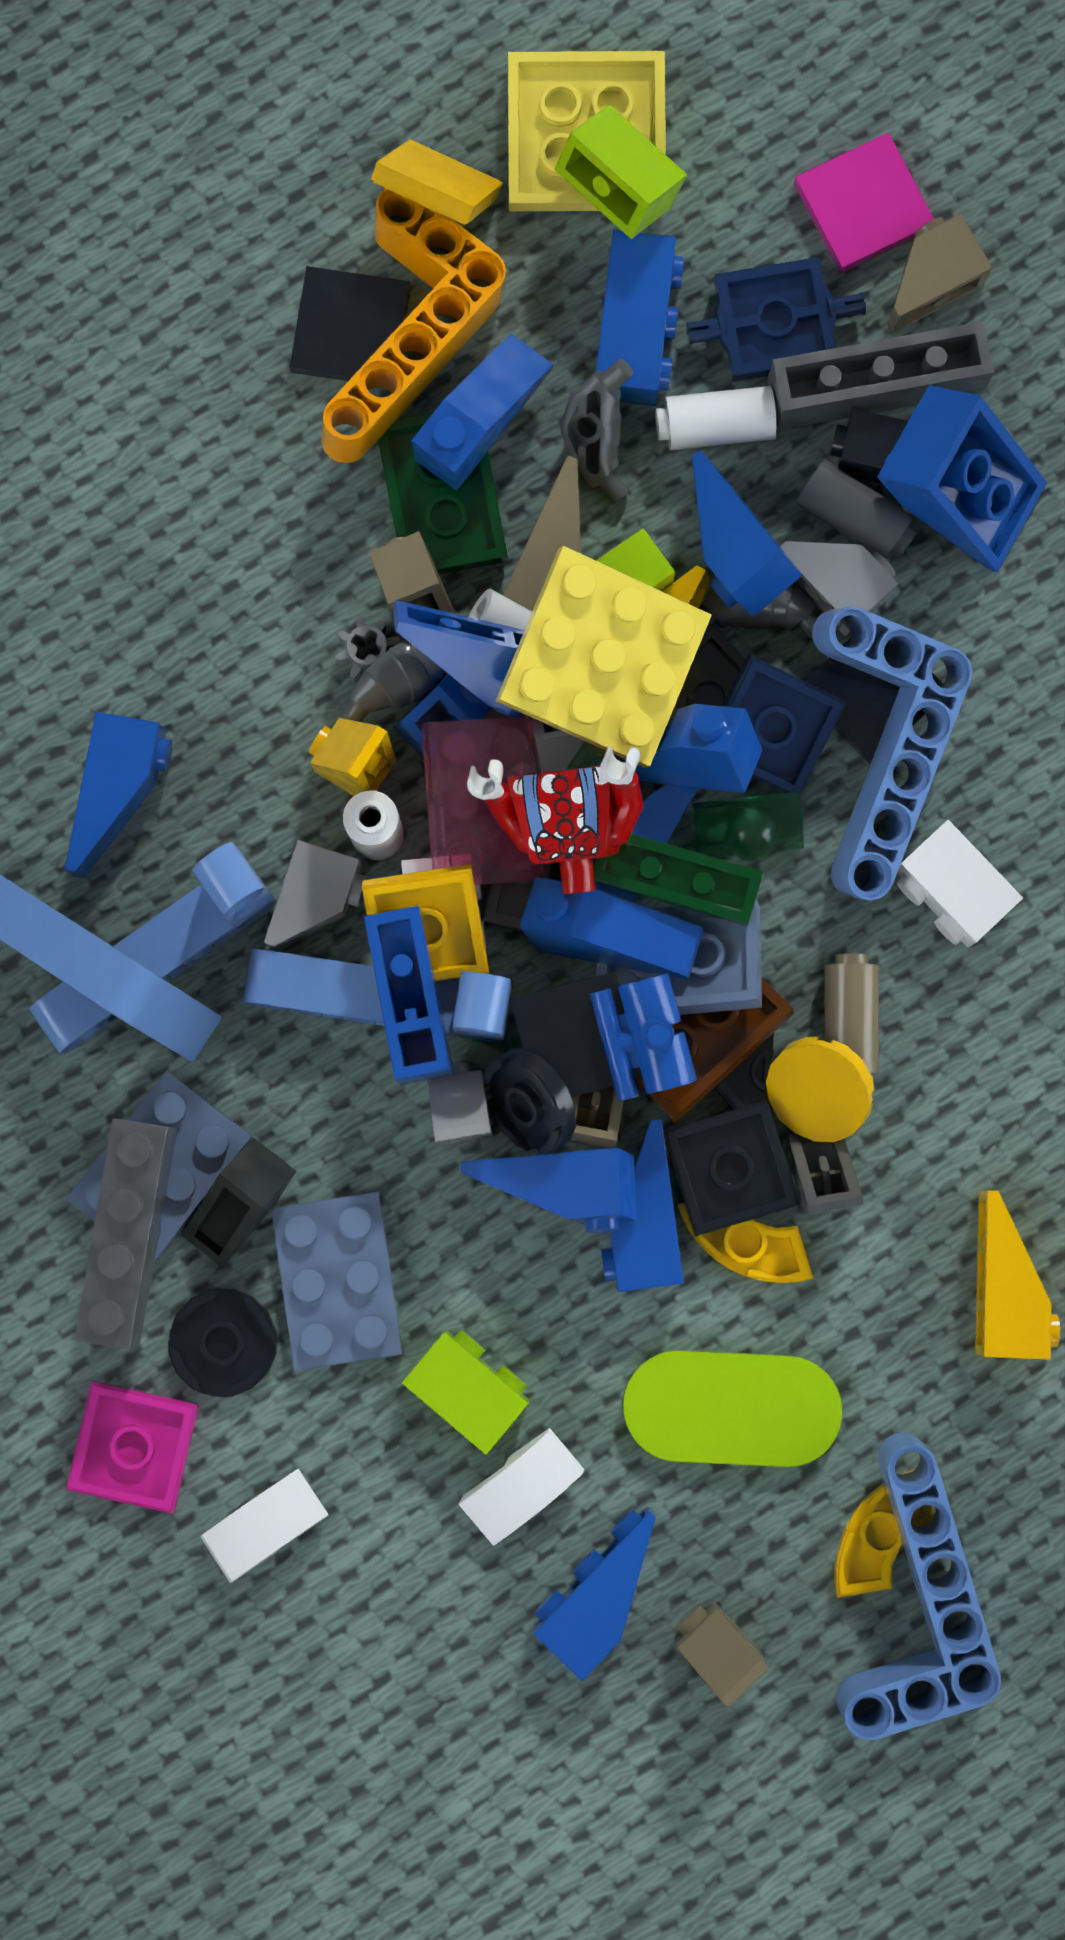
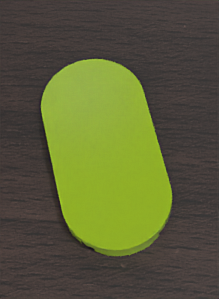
[623,1350,842,1467]

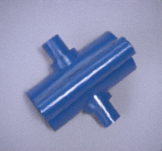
[589,973,697,1101]

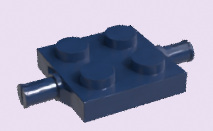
[686,257,866,382]

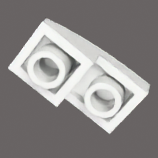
[459,1428,584,1546]
[201,1469,328,1583]

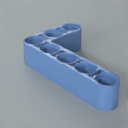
[812,607,972,901]
[29,842,277,1055]
[0,875,223,1062]
[242,949,512,1043]
[836,1432,1001,1741]

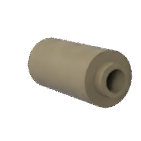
[824,954,879,1075]

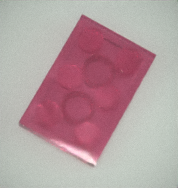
[422,717,544,885]

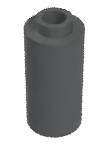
[796,458,917,559]

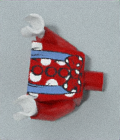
[467,746,643,894]

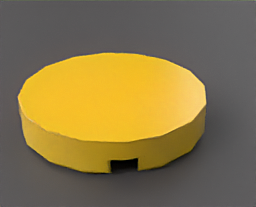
[766,1037,874,1142]

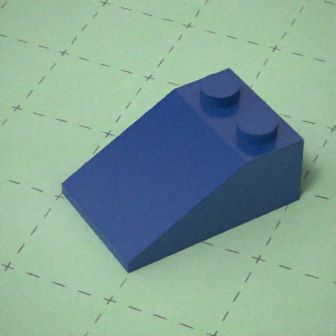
[878,385,1047,572]

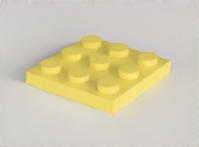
[508,51,666,212]
[496,546,712,768]

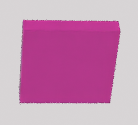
[794,132,934,274]
[66,1381,200,1514]

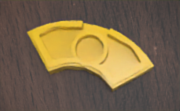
[677,1203,813,1283]
[834,1470,934,1598]

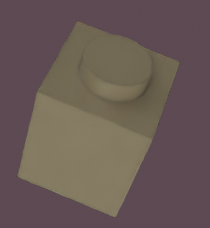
[887,214,992,334]
[369,531,455,614]
[675,1601,769,1708]

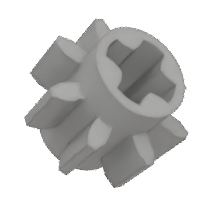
[335,617,400,683]

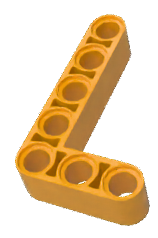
[321,188,506,463]

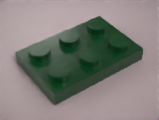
[378,412,508,574]

